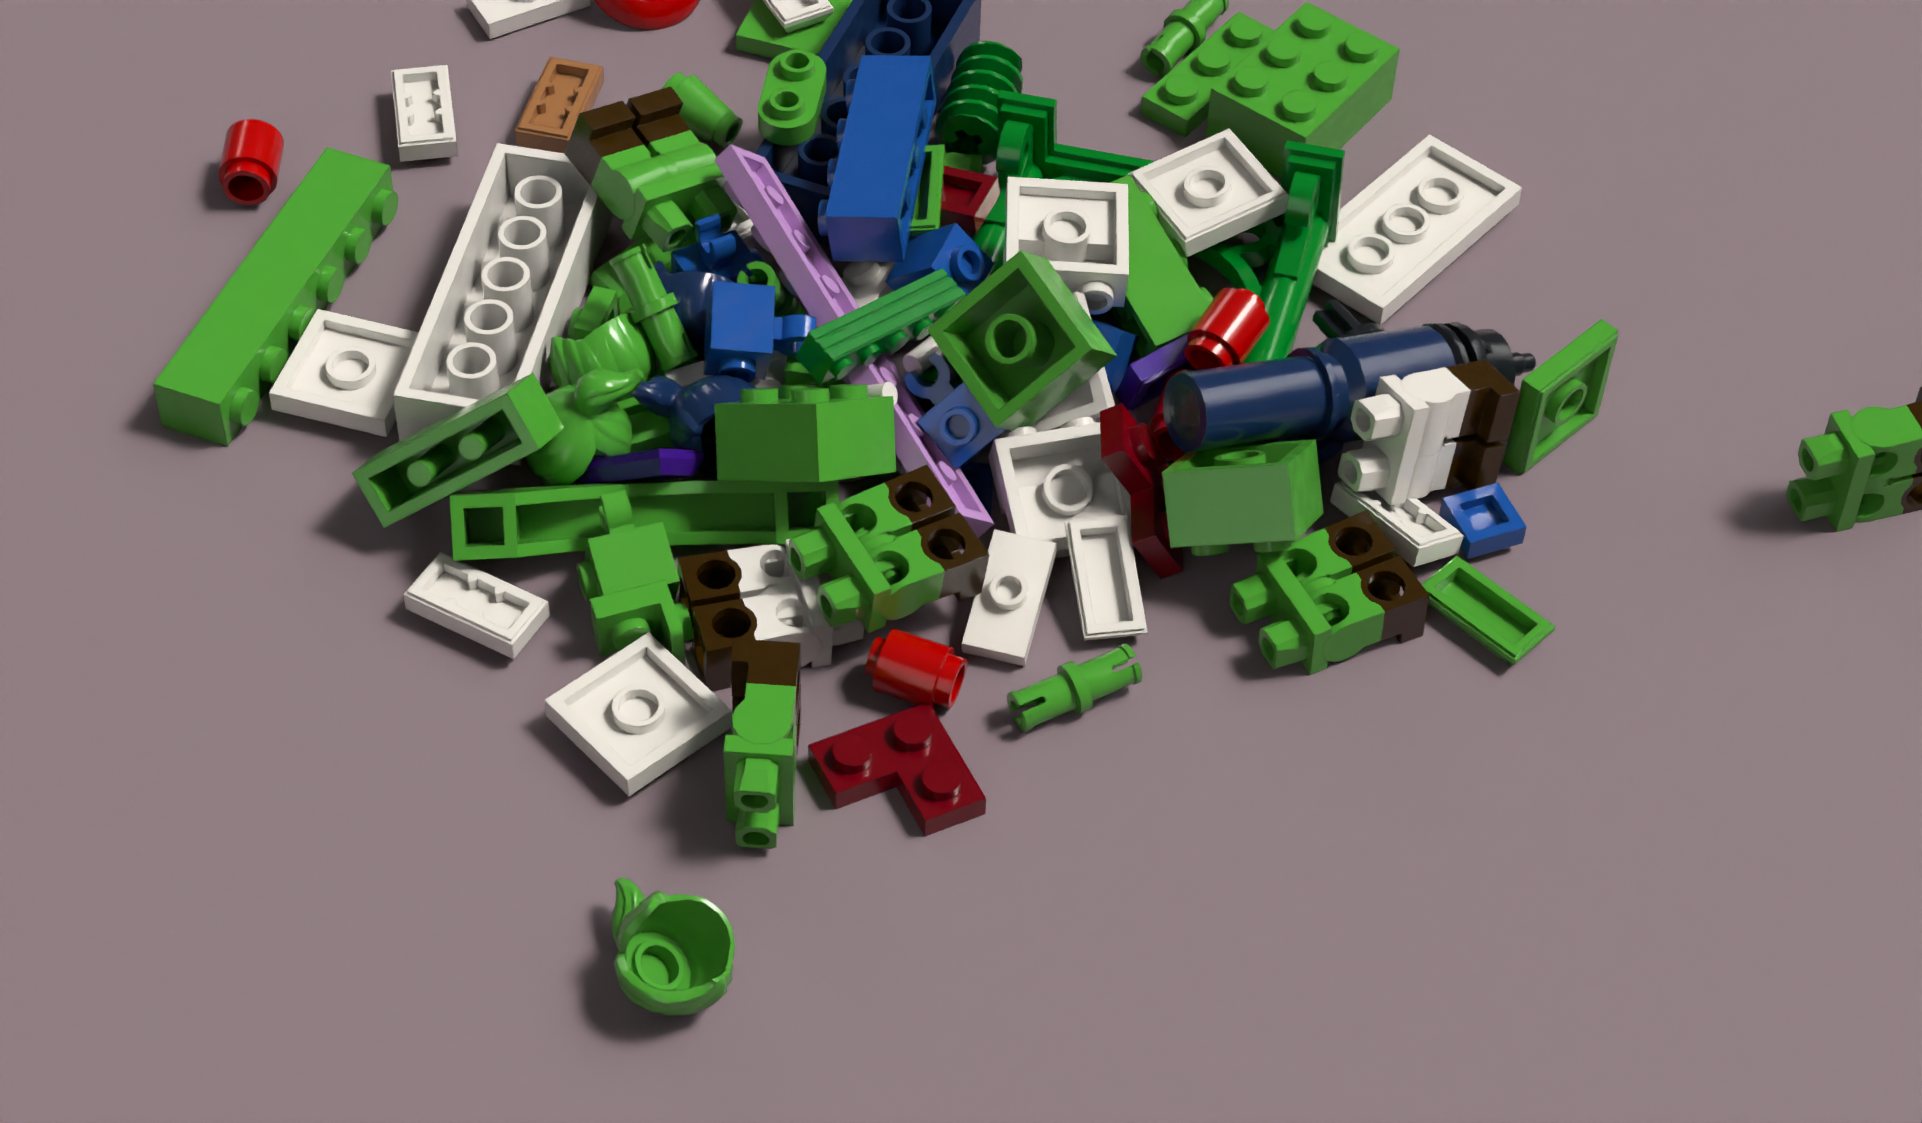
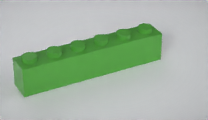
[153,147,398,446]

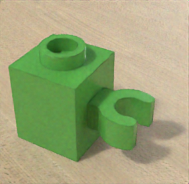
[577,490,680,601]

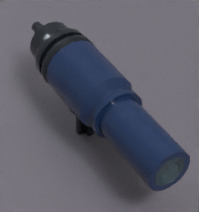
[1163,299,1536,453]

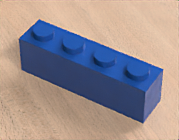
[818,55,937,262]

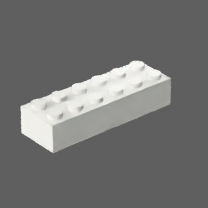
[393,143,614,466]

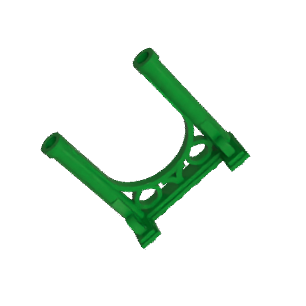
[914,90,1345,443]

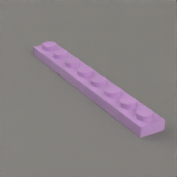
[714,144,995,538]

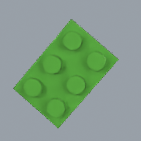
[1205,2,1400,180]

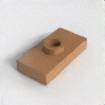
[515,57,604,153]

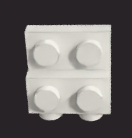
[1003,177,1129,315]
[988,417,1133,558]

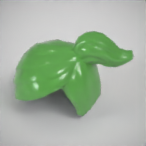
[547,313,697,401]
[525,368,644,486]
[611,877,735,1015]

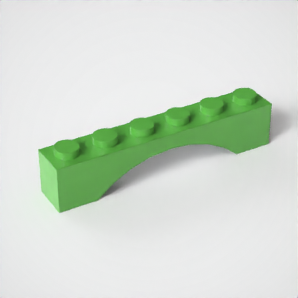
[449,478,839,561]

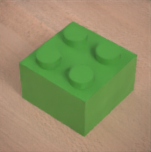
[927,250,1117,431]
[714,384,896,482]
[1162,439,1323,556]

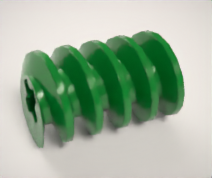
[935,41,1023,165]

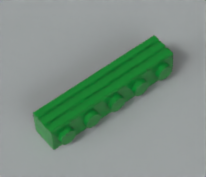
[795,268,966,384]

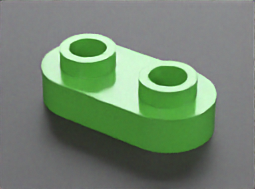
[758,49,826,146]

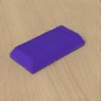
[577,448,704,485]

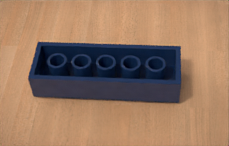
[755,0,981,247]

